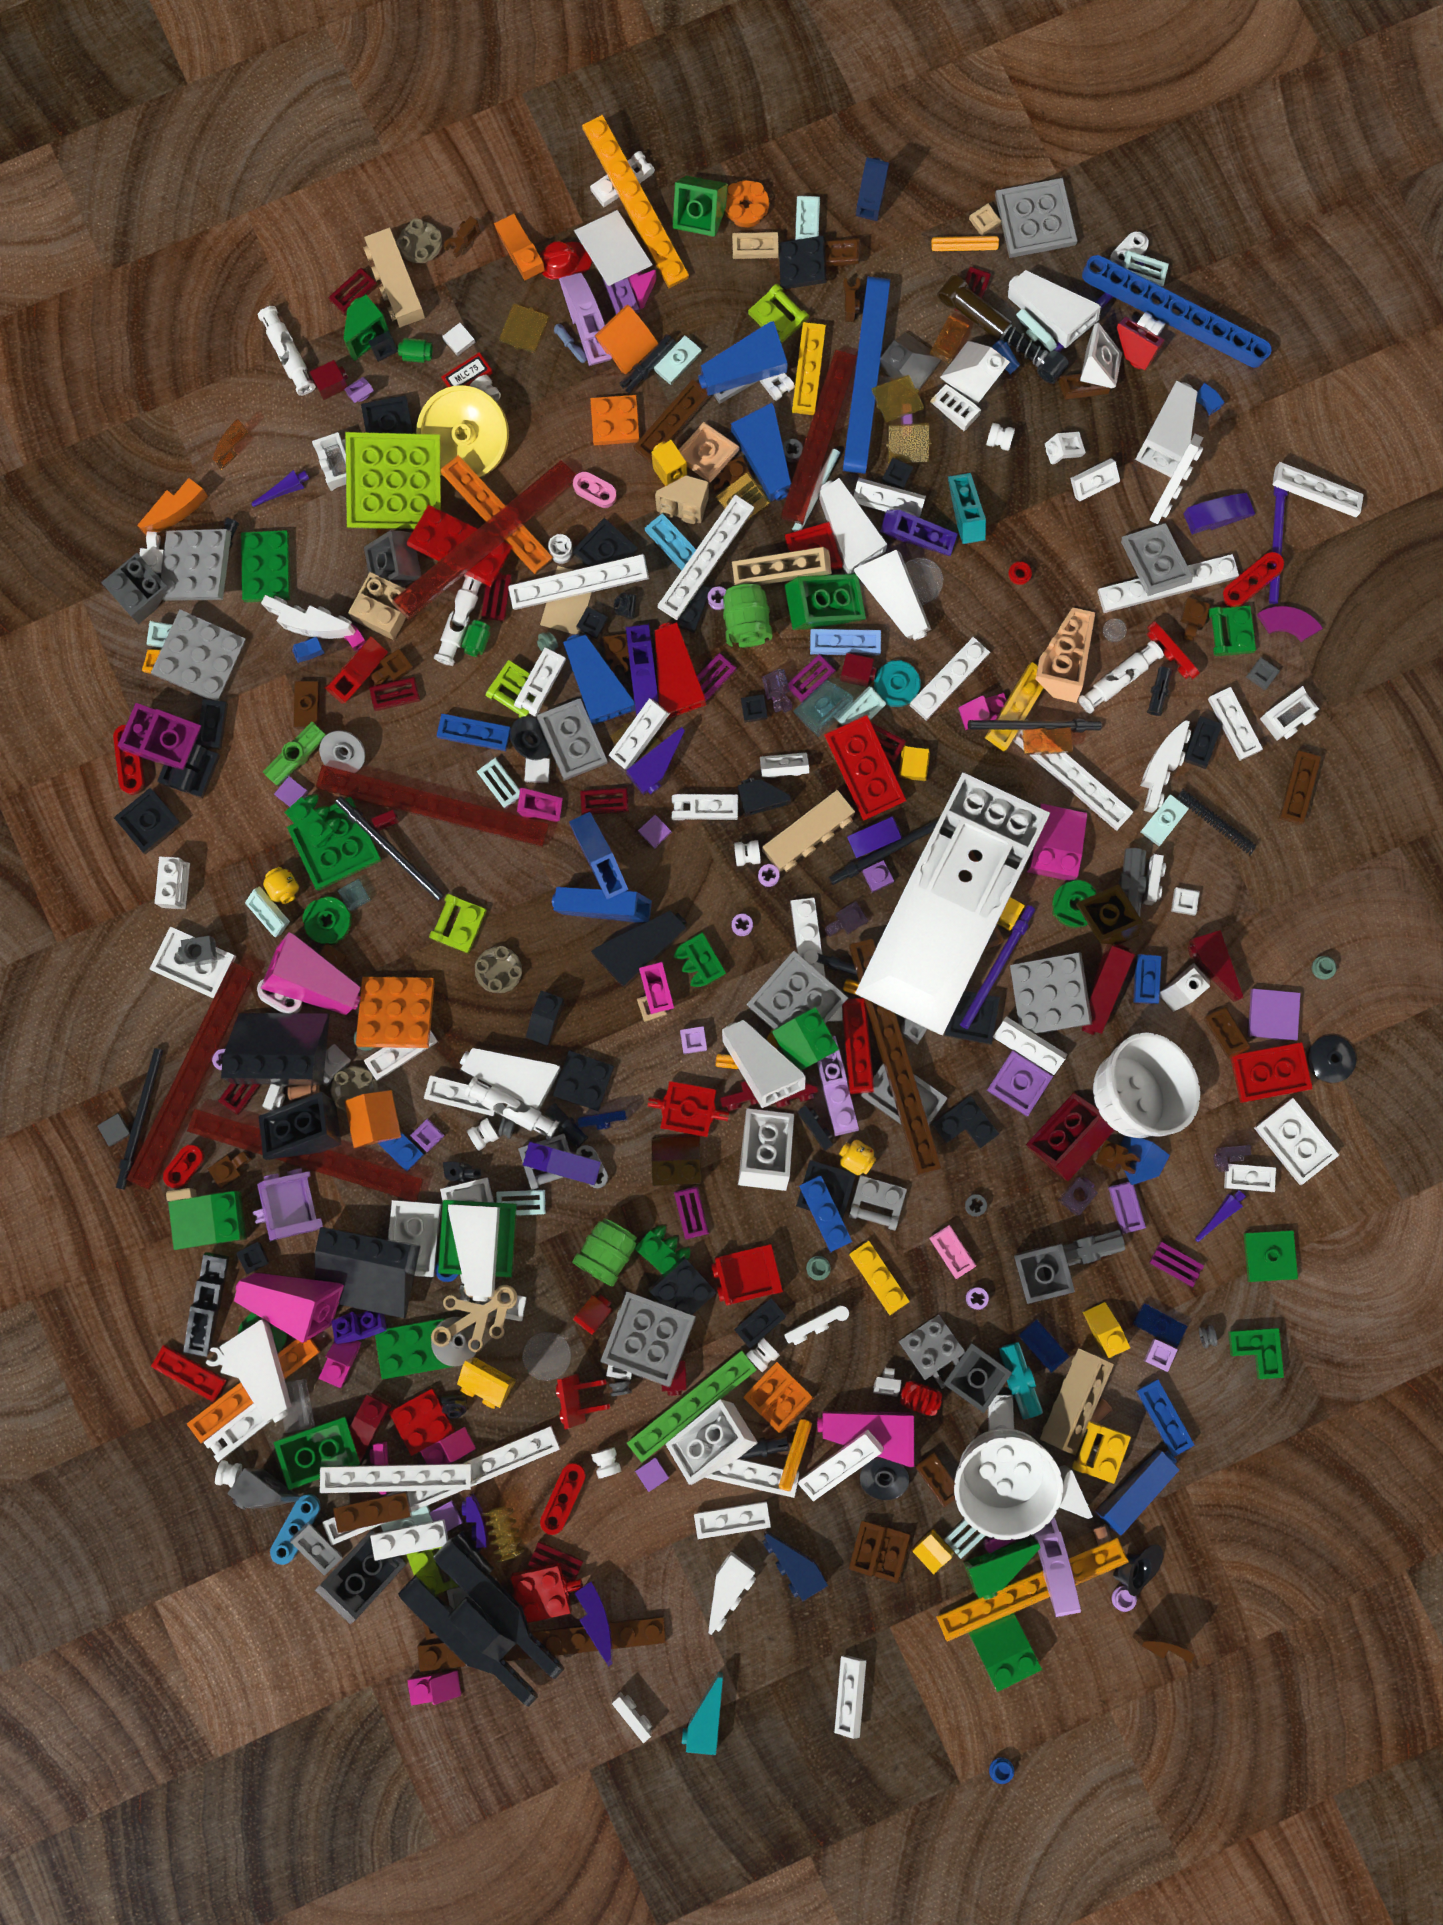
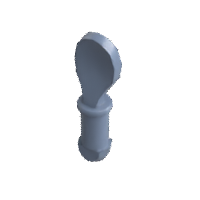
[554,324,587,363]

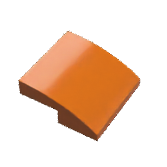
[594,305,658,374]
[743,1362,814,1434]

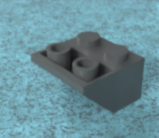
[101,553,168,624]

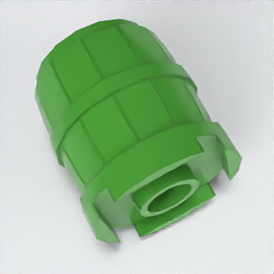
[723,584,773,647]
[572,1218,637,1286]

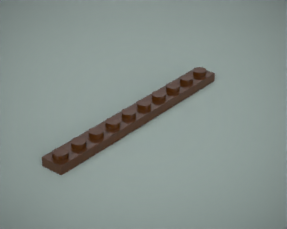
[849,938,941,1176]
[417,1616,666,1672]

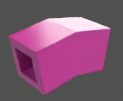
[344,624,366,651]

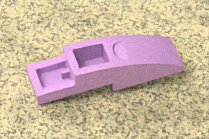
[559,273,612,366]
[817,1036,859,1136]
[1033,1518,1081,1617]

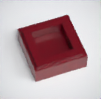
[371,810,400,831]

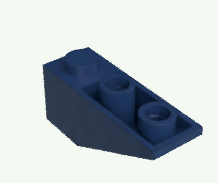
[856,157,889,221]
[762,1531,828,1601]

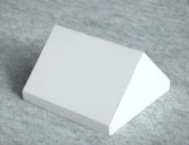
[1080,323,1122,388]
[1059,1465,1093,1519]

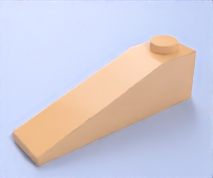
[1036,608,1095,703]

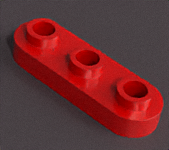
[1223,552,1284,607]
[1146,621,1200,680]
[113,725,145,795]
[540,1463,586,1535]

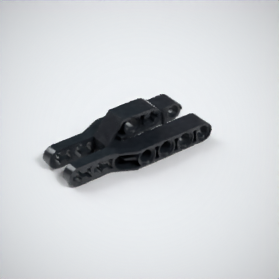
[398,1538,564,1707]

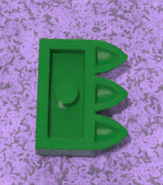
[284,794,340,848]
[674,932,726,987]
[634,1225,690,1275]

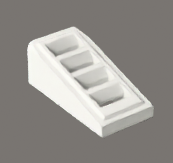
[930,384,981,431]

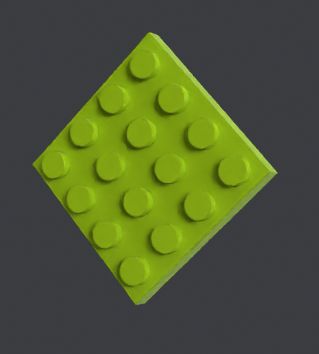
[345,432,441,529]

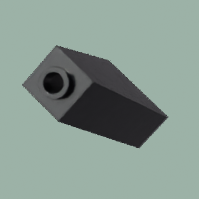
[591,911,687,989]

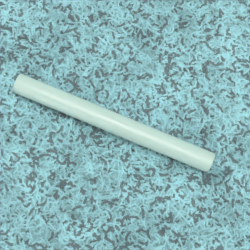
[792,449,840,532]

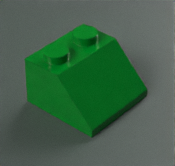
[673,176,728,237]
[343,294,390,361]
[772,1007,839,1071]

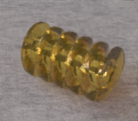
[482,1506,525,1562]

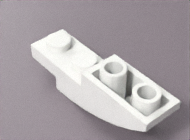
[261,595,355,639]
[1140,721,1191,813]

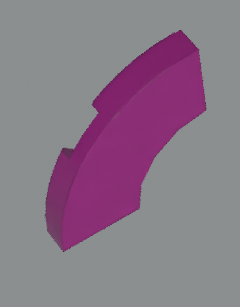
[1257,606,1323,642]

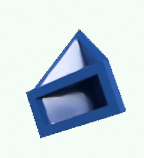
[1120,1135,1170,1185]

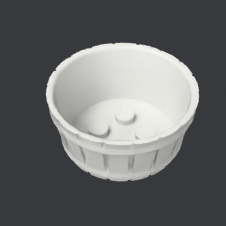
[1093,1033,1200,1138]
[954,1428,1063,1540]

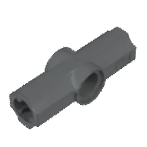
[1119,848,1146,917]
[1062,1230,1125,1266]

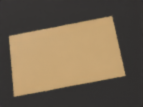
[540,566,592,635]

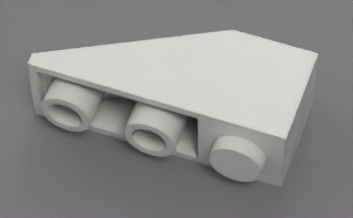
[708,1552,756,1635]

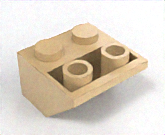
[655,476,709,524]
[348,572,412,640]

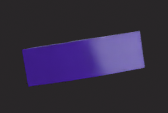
[1184,493,1255,535]
[575,1582,613,1667]

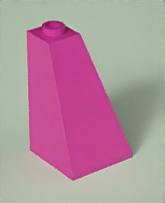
[261,933,361,1015]
[234,1273,344,1343]
[817,1411,914,1467]

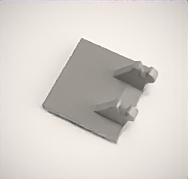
[899,1315,965,1389]

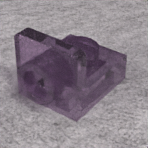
[1214,1145,1252,1172]

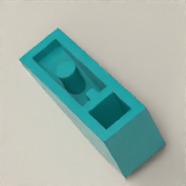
[948,473,986,544]
[682,1672,723,1755]

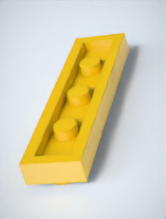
[792,322,826,415]
[985,662,1044,751]

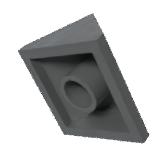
[943,1343,1012,1413]

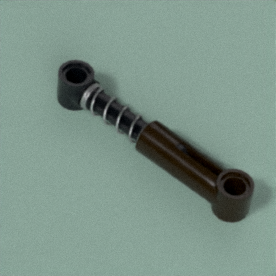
[937,275,1069,384]

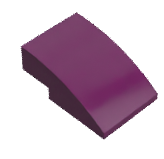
[118,703,202,770]

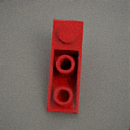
[324,636,388,704]

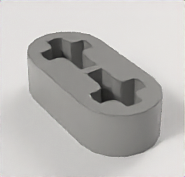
[575,1145,608,1189]

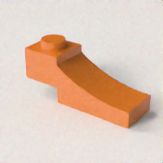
[494,214,545,281]

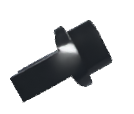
[443,1162,481,1182]

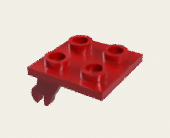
[556,1374,610,1429]

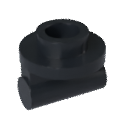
[613,592,637,619]
[442,1394,467,1418]

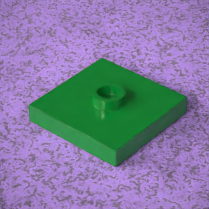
[1243,1231,1298,1282]

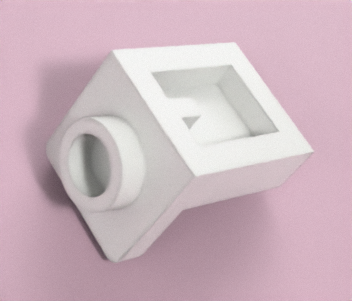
[1045,432,1086,464]

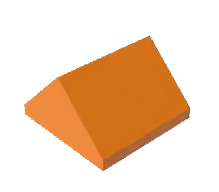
[344,1090,402,1148]

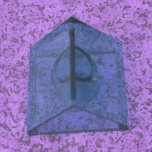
[793,680,854,737]

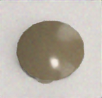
[397,218,442,263]
[475,946,522,993]
[331,1066,379,1112]

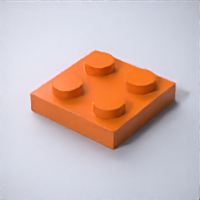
[590,395,639,445]

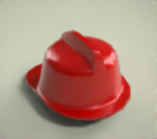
[540,241,592,279]

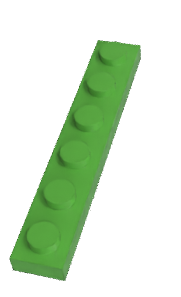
[627,1350,757,1463]

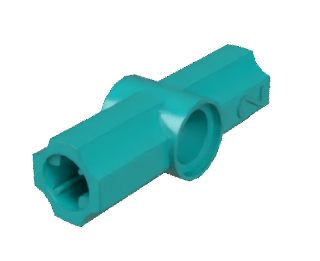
[998,1342,1043,1420]

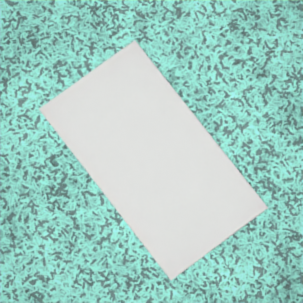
[574,210,652,286]

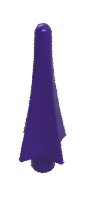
[251,470,310,507]
[1195,1190,1246,1242]

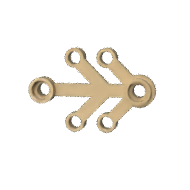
[431,1285,517,1353]

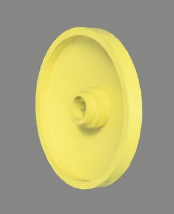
[416,386,509,478]

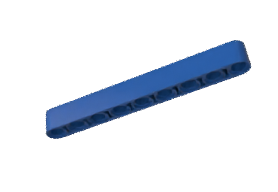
[1082,255,1271,368]
[843,276,890,474]

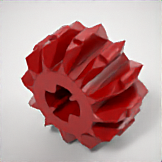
[900,1381,942,1416]

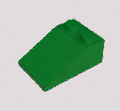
[785,574,866,630]
[168,1191,247,1250]
[273,1417,360,1490]
[963,1537,1041,1600]
[968,1613,1042,1692]

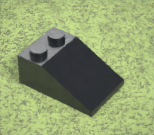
[259,1092,342,1160]
[315,1530,406,1624]

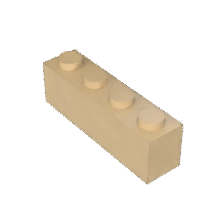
[363,228,425,328]
[732,547,832,585]
[762,790,855,873]
[1040,1348,1114,1456]

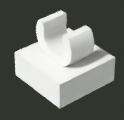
[873,1367,901,1397]

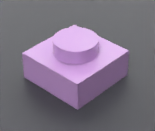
[680,1026,707,1054]
[1144,1339,1178,1372]

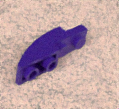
[626,624,659,716]

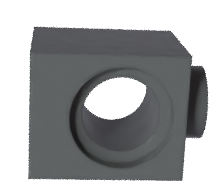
[178,936,218,967]

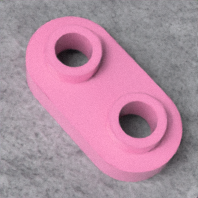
[573,472,617,508]

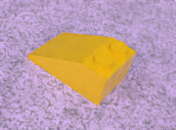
[457,1357,516,1409]

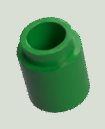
[398,337,433,363]
[461,620,491,657]

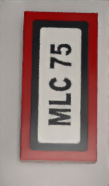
[441,352,493,388]

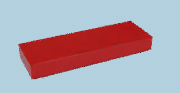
[151,1345,228,1402]

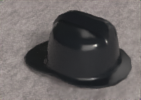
[1113,1544,1163,1596]

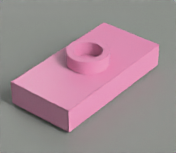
[929,1225,976,1279]

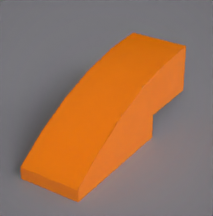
[137,478,209,535]

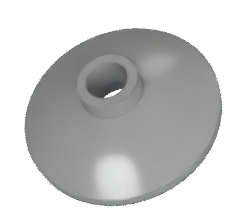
[319,730,365,775]
[431,1317,479,1366]

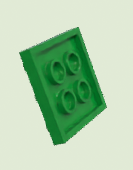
[287,797,382,891]
[438,1200,517,1277]

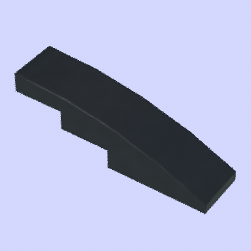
[184,1252,229,1357]

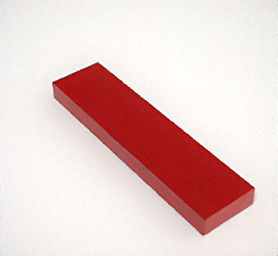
[842,998,874,1094]

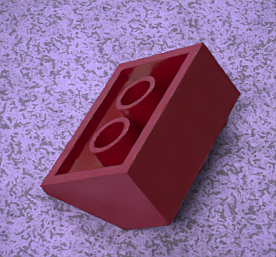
[1026,1093,1115,1181]

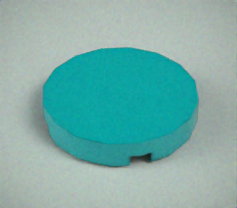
[874,660,920,707]

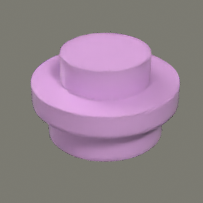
[1112,1586,1137,1612]

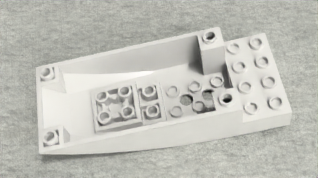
[855,773,1050,1036]

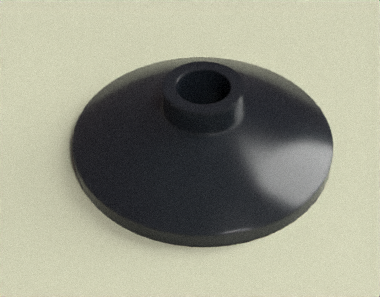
[510,717,551,760]
[1308,1035,1356,1083]
[860,1457,909,1500]

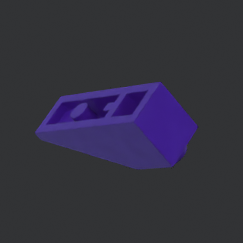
[880,510,957,556]
[626,727,685,796]
[523,1142,601,1186]

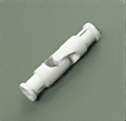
[258,306,316,396]
[434,574,483,666]
[1078,640,1164,714]
[464,1077,559,1141]

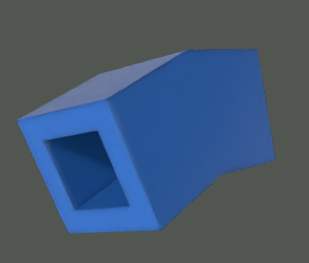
[1196,383,1225,415]
[292,636,325,663]

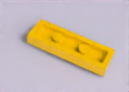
[849,1241,910,1315]

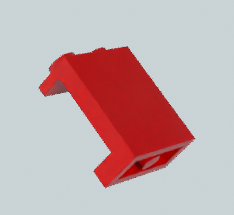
[711,1244,783,1306]

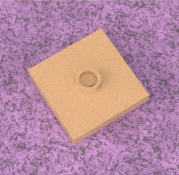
[679,422,739,483]

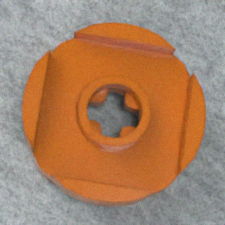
[725,180,769,228]

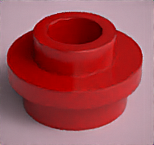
[1008,562,1032,585]

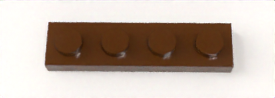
[633,379,710,464]

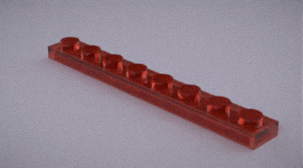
[781,349,857,525]

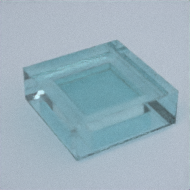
[338,879,371,912]

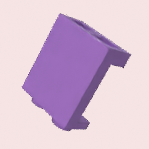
[257,1169,323,1241]

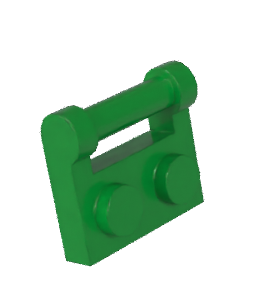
[1208,606,1256,656]

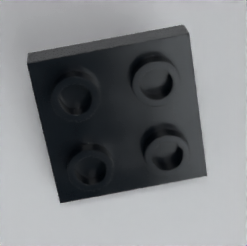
[157,744,220,799]

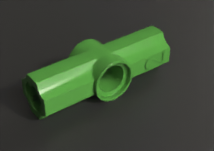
[263,722,326,787]

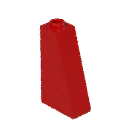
[655,622,706,720]

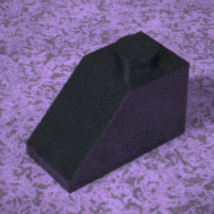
[738,778,791,817]
[526,990,565,1046]

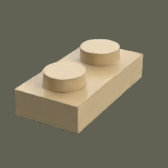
[732,232,778,259]

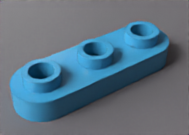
[270,1494,321,1565]

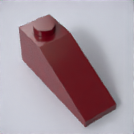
[1188,930,1244,1002]
[349,1393,393,1466]

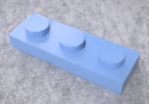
[810,629,881,656]

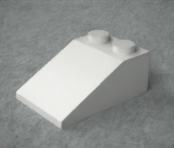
[738,1108,794,1191]
[666,1399,758,1485]

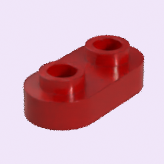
[163,1145,204,1189]

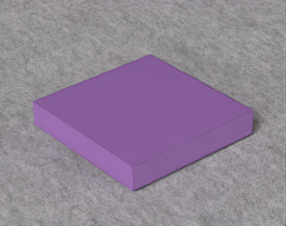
[1248,989,1300,1041]
[986,1050,1053,1116]

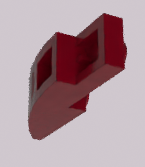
[720,1081,818,1111]

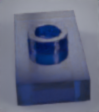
[578,1110,628,1130]
[1132,1303,1188,1348]
[1018,1319,1070,1373]

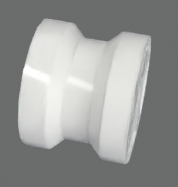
[215,1460,242,1488]

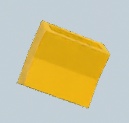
[898,746,930,781]
[997,897,1025,931]
[911,1529,954,1574]

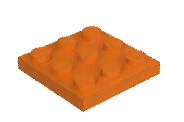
[356,977,435,1048]

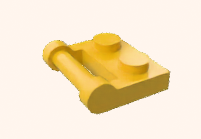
[1072,1421,1131,1484]

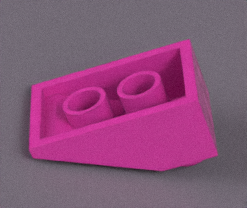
[1027,803,1087,881]

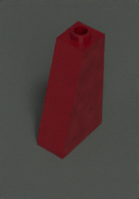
[1081,944,1135,1035]

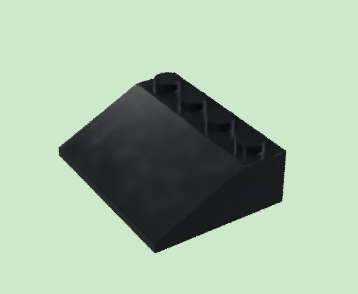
[221,1013,330,1085]
[315,1227,420,1318]

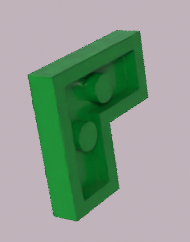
[1228,1328,1284,1379]

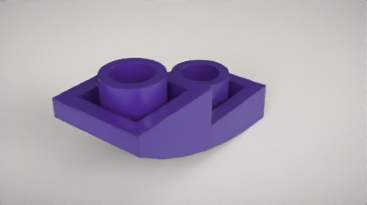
[847,817,902,858]
[332,1311,387,1344]
[462,1494,489,1548]

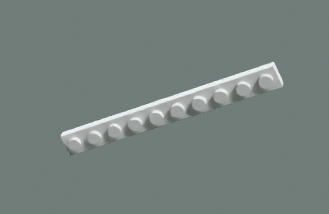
[322,1426,561,1546]

